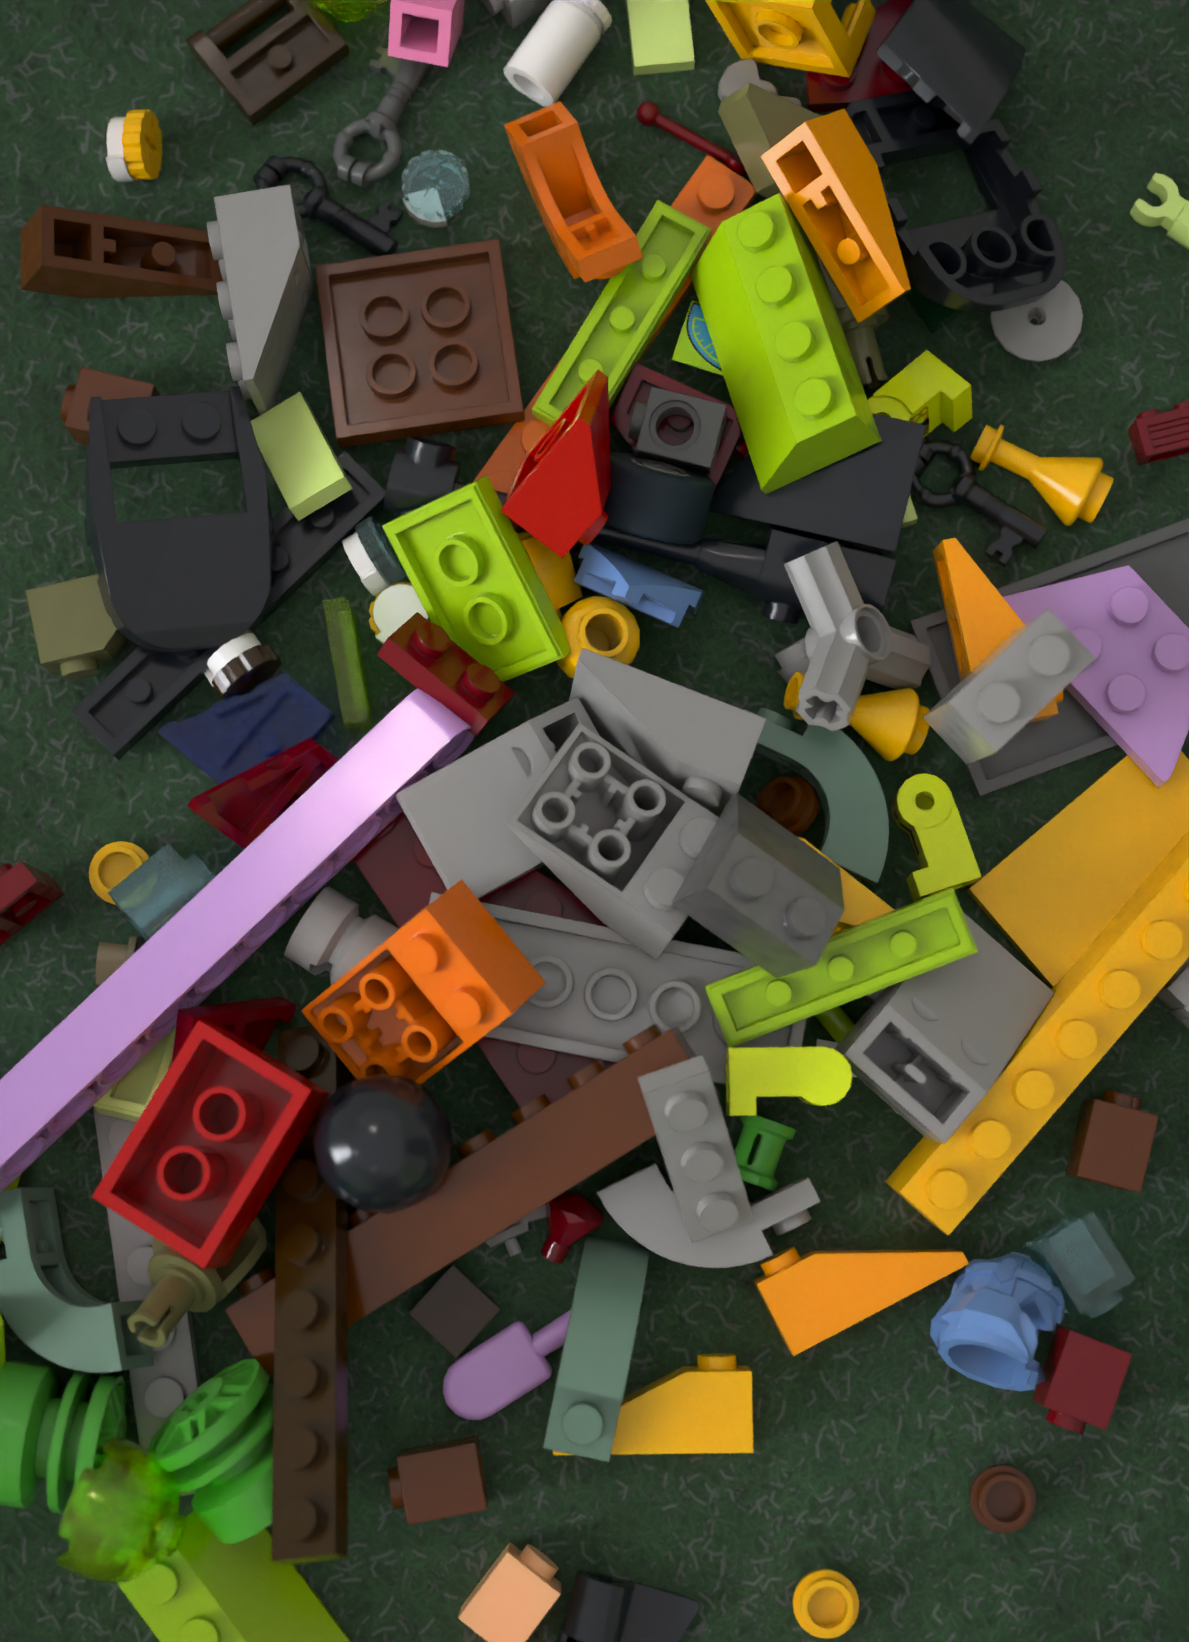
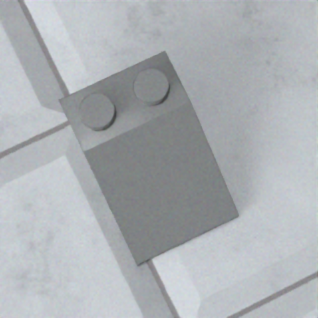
[569,648,766,817]

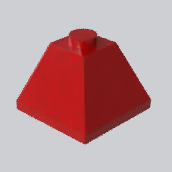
[501,370,611,558]

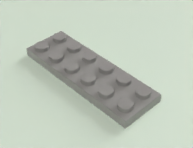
[429,892,807,1085]

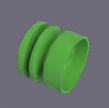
[147,1358,274,1544]
[0,1360,127,1519]

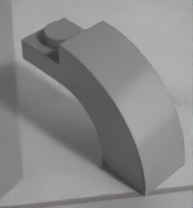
[597,1163,821,1268]

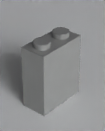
[922,609,1096,765]

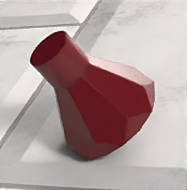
[540,1191,605,1264]

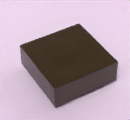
[408,1264,501,1358]

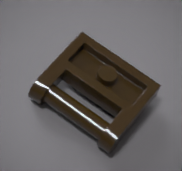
[186,0,350,126]

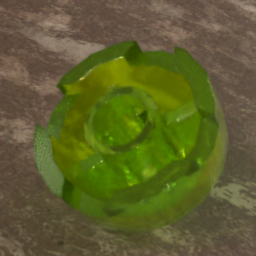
[57,1436,186,1584]

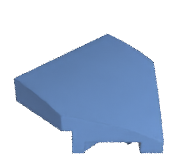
[574,541,705,628]

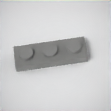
[638,1055,754,1243]

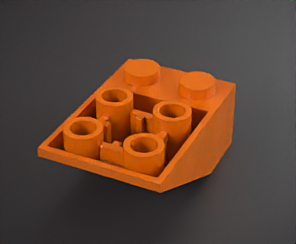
[301,879,546,1084]

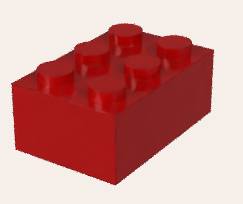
[92,1020,330,1269]

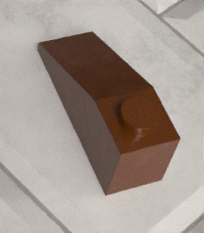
[21,205,223,298]

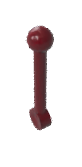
[636,101,747,176]

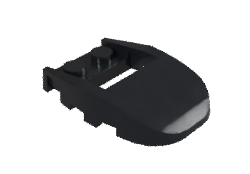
[846,90,1066,312]
[84,386,274,652]

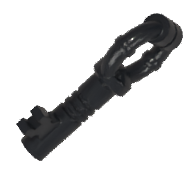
[253,155,404,256]
[910,440,1049,568]

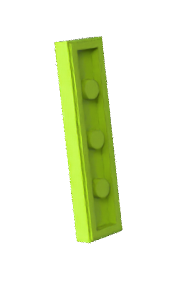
[532,200,712,426]
[705,888,978,1048]

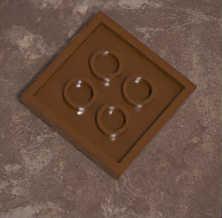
[315,239,525,448]

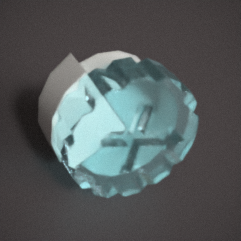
[401,149,470,228]
[342,516,407,596]

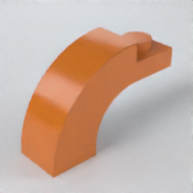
[504,101,643,283]

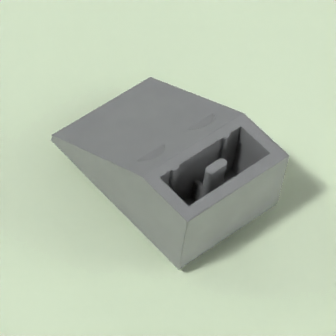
[207,184,314,416]
[395,697,600,899]
[506,723,719,960]
[835,911,1054,1143]

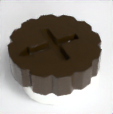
[204,633,281,701]

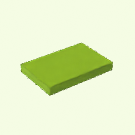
[382,475,571,682]

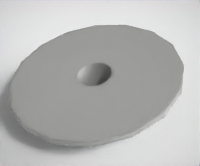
[990,280,1083,362]

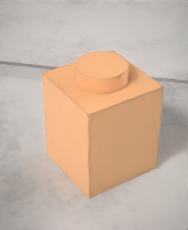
[458,1542,562,1642]

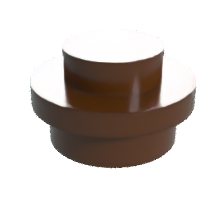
[757,776,819,836]
[969,1464,1036,1533]

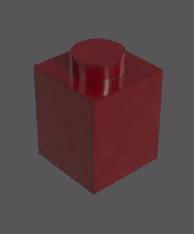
[1032,1325,1133,1435]

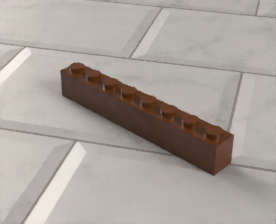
[225,1023,720,1376]

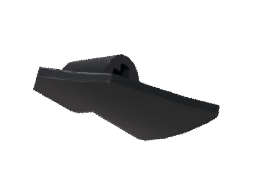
[554,1570,700,1642]

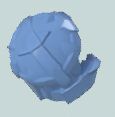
[930,1252,1065,1391]

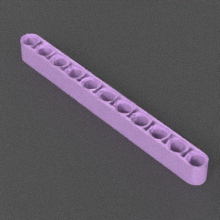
[0,688,474,1193]

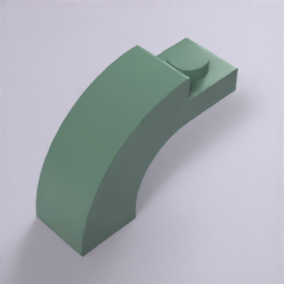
[744,708,889,889]
[0,1187,154,1373]
[543,1235,649,1462]

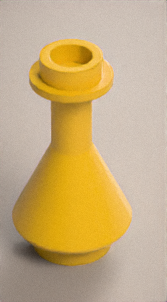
[970,424,1114,526]
[784,672,929,761]

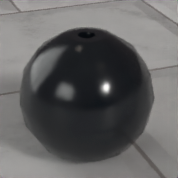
[312,1073,453,1214]

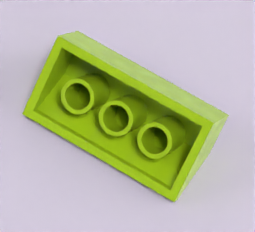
[690,193,882,494]
[112,1510,352,1642]

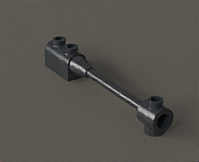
[384,436,897,624]

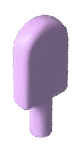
[443,1309,571,1420]

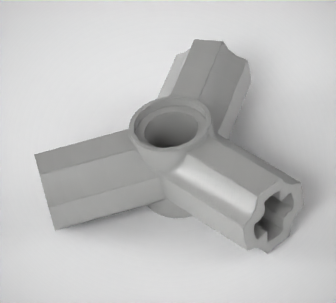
[784,541,932,731]

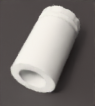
[504,0,612,107]

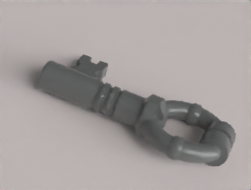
[333,46,431,188]

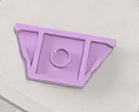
[1003,565,1189,788]

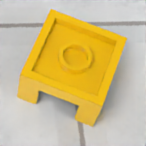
[705,0,876,78]

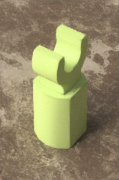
[1129,173,1189,250]

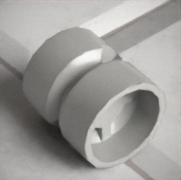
[284,886,399,985]

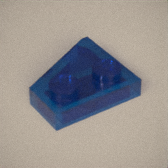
[158,673,336,784]

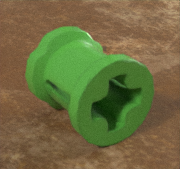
[734,1115,796,1192]

